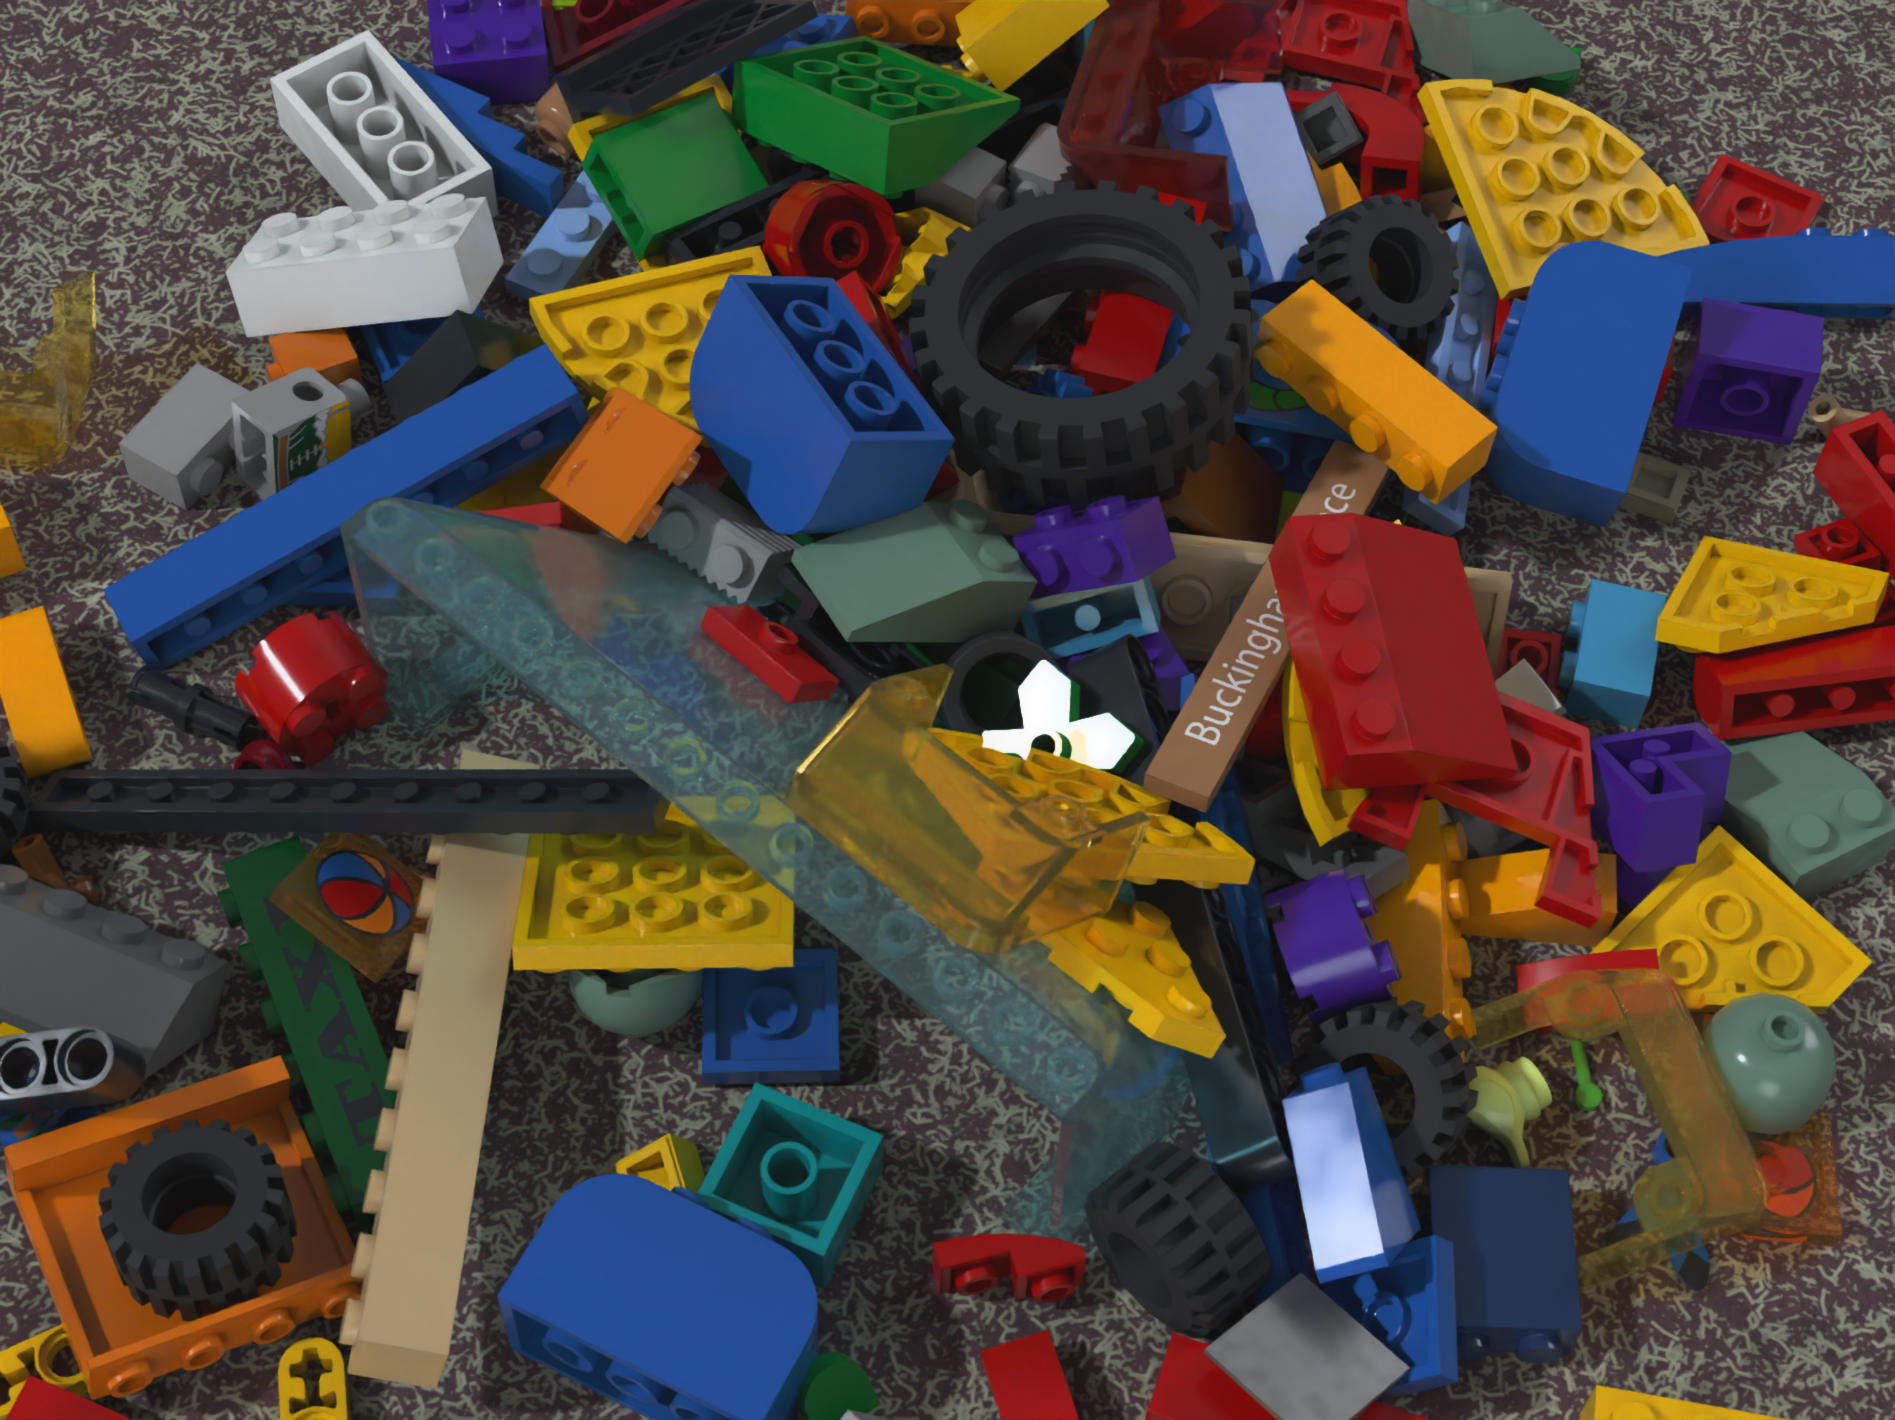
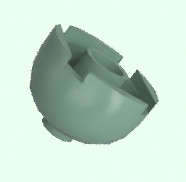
[567,968,703,1038]
[1692,993,1837,1134]

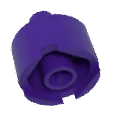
[1266,867,1402,1025]

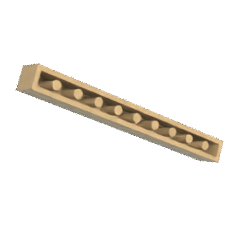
[339,749,540,1389]

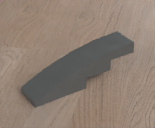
[1235,757,1411,900]

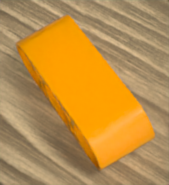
[0,605,93,780]

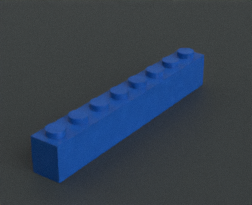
[103,343,589,672]

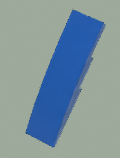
[394,56,565,219]

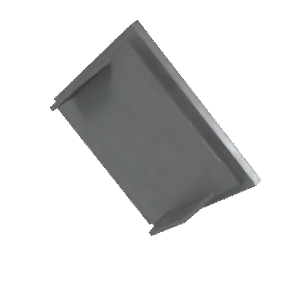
[1204,1272,1410,1420]

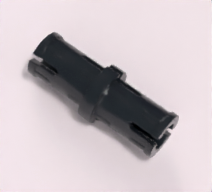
[127,665,259,752]

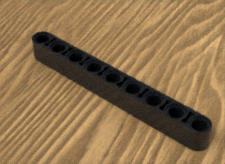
[1070,634,1296,1197]

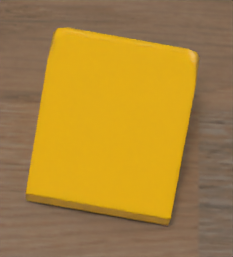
[614,1133,705,1194]

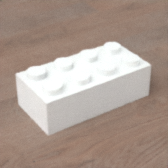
[270,30,499,218]
[226,193,504,337]

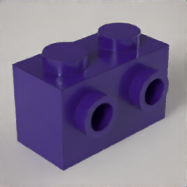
[1013,495,1176,599]

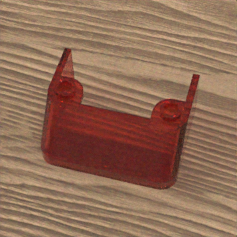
[1057,0,1283,232]

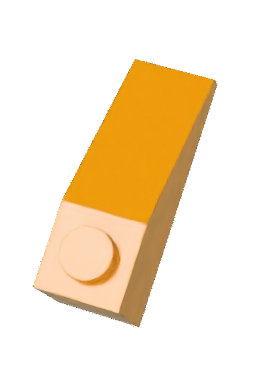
[1459,848,1617,947]

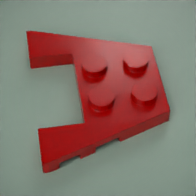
[1212,0,1426,128]
[1347,690,1602,929]

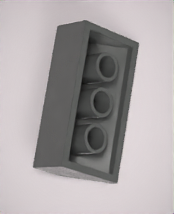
[0,864,229,1079]

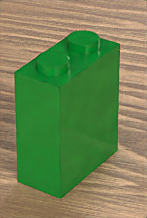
[581,91,769,262]

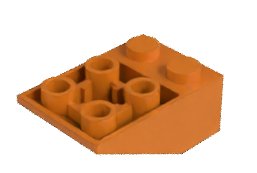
[539,386,703,544]

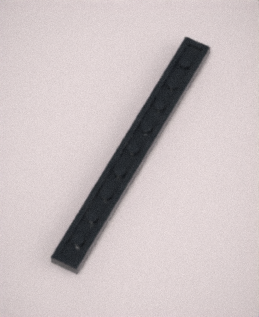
[28,769,676,836]

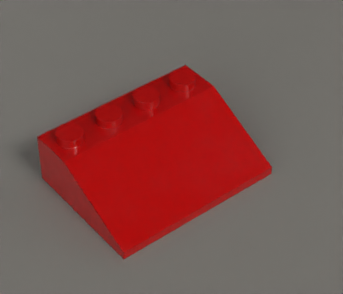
[1268,513,1519,791]

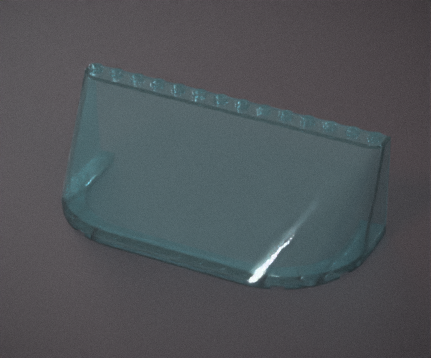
[339,497,1192,1243]

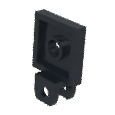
[756,563,940,722]

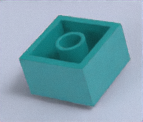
[697,1082,884,1289]

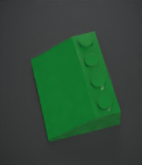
[732,36,1021,199]

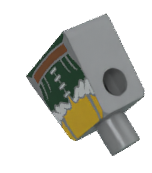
[231,367,371,501]

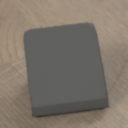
[1294,90,1364,168]

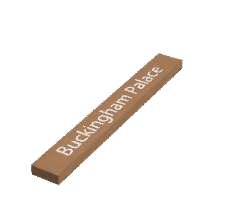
[1143,438,1392,813]

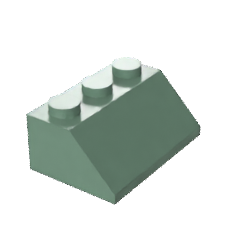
[1408,0,1581,85]

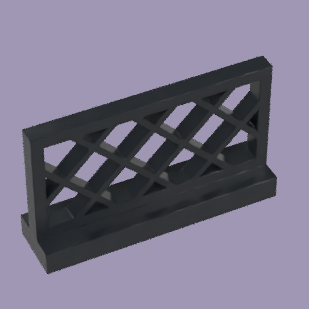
[554,0,818,124]

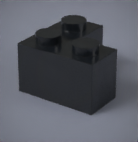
[383,310,545,426]

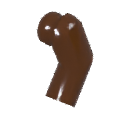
[11,833,101,907]

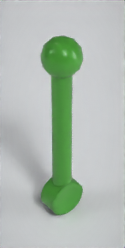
[1568,1031,1603,1111]

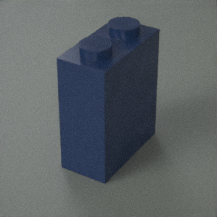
[1418,1165,1582,1363]

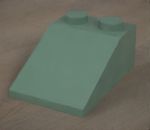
[791,500,1037,643]
[1711,731,1895,901]

